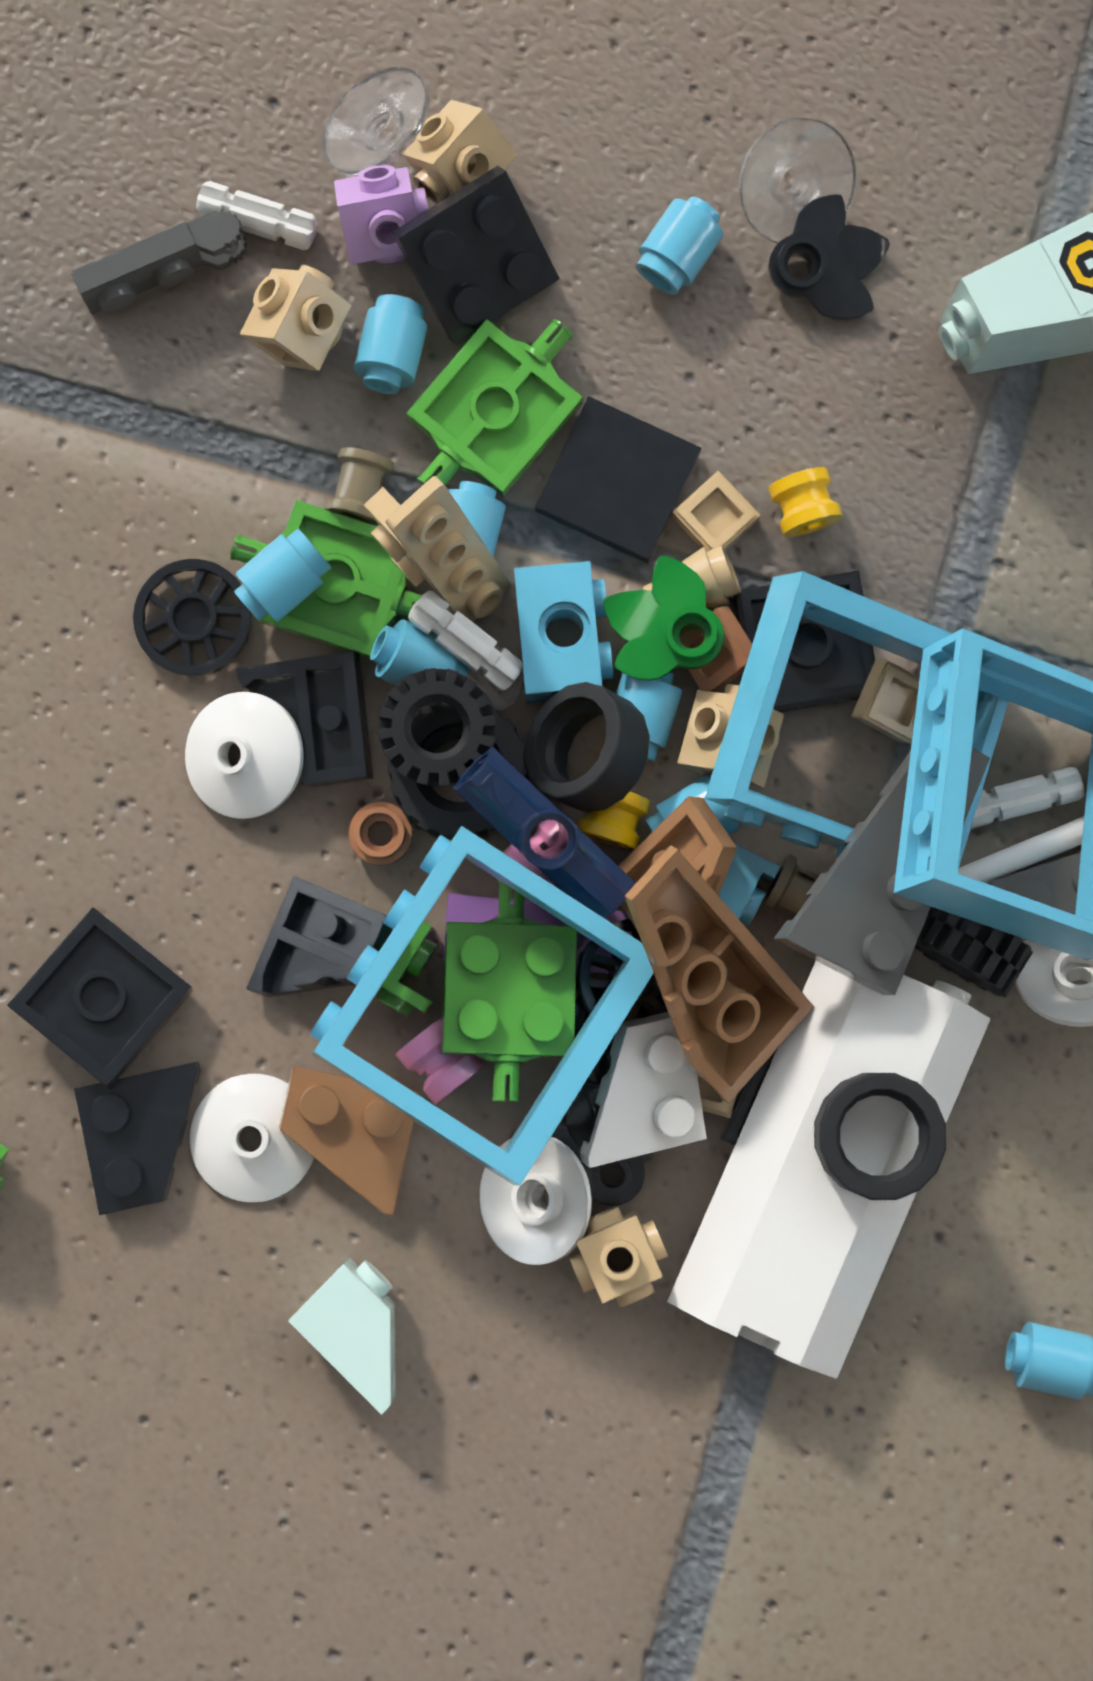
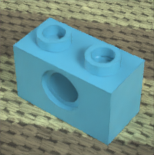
[514,561,613,704]

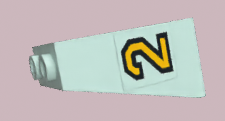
[939,213,1093,374]

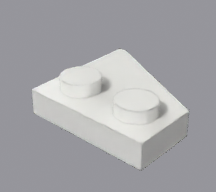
[580,1012,707,1168]

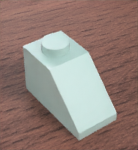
[288,1258,396,1415]

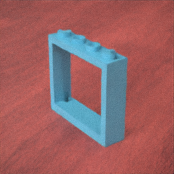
[704,571,1009,869]
[893,628,1093,960]
[309,826,653,1186]

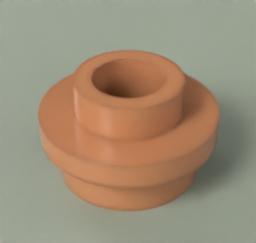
[349,802,413,866]

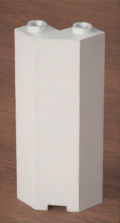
[667,961,991,1379]

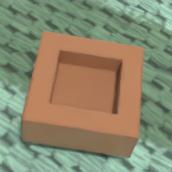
[680,606,752,692]

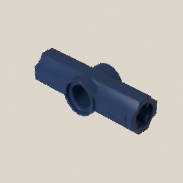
[453,747,635,918]

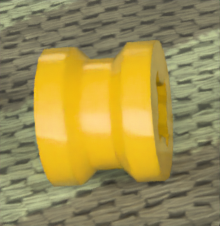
[768,467,843,538]
[577,792,651,851]

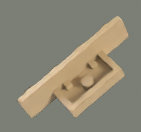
[364,476,511,622]

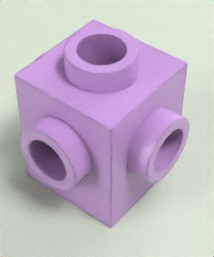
[334,165,428,265]

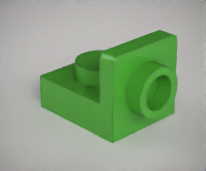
[376,921,437,1017]

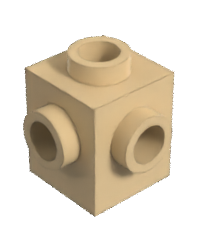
[402,100,517,204]
[240,265,352,371]
[677,684,784,788]
[569,1206,668,1307]

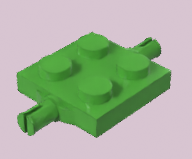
[406,319,583,498]
[230,500,422,659]
[441,880,577,1102]

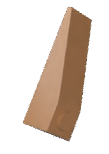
[625,845,814,1104]

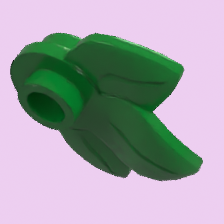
[603,556,724,681]

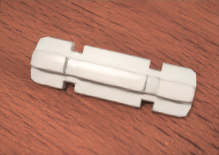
[196,181,317,250]
[408,590,523,691]
[971,767,1084,829]

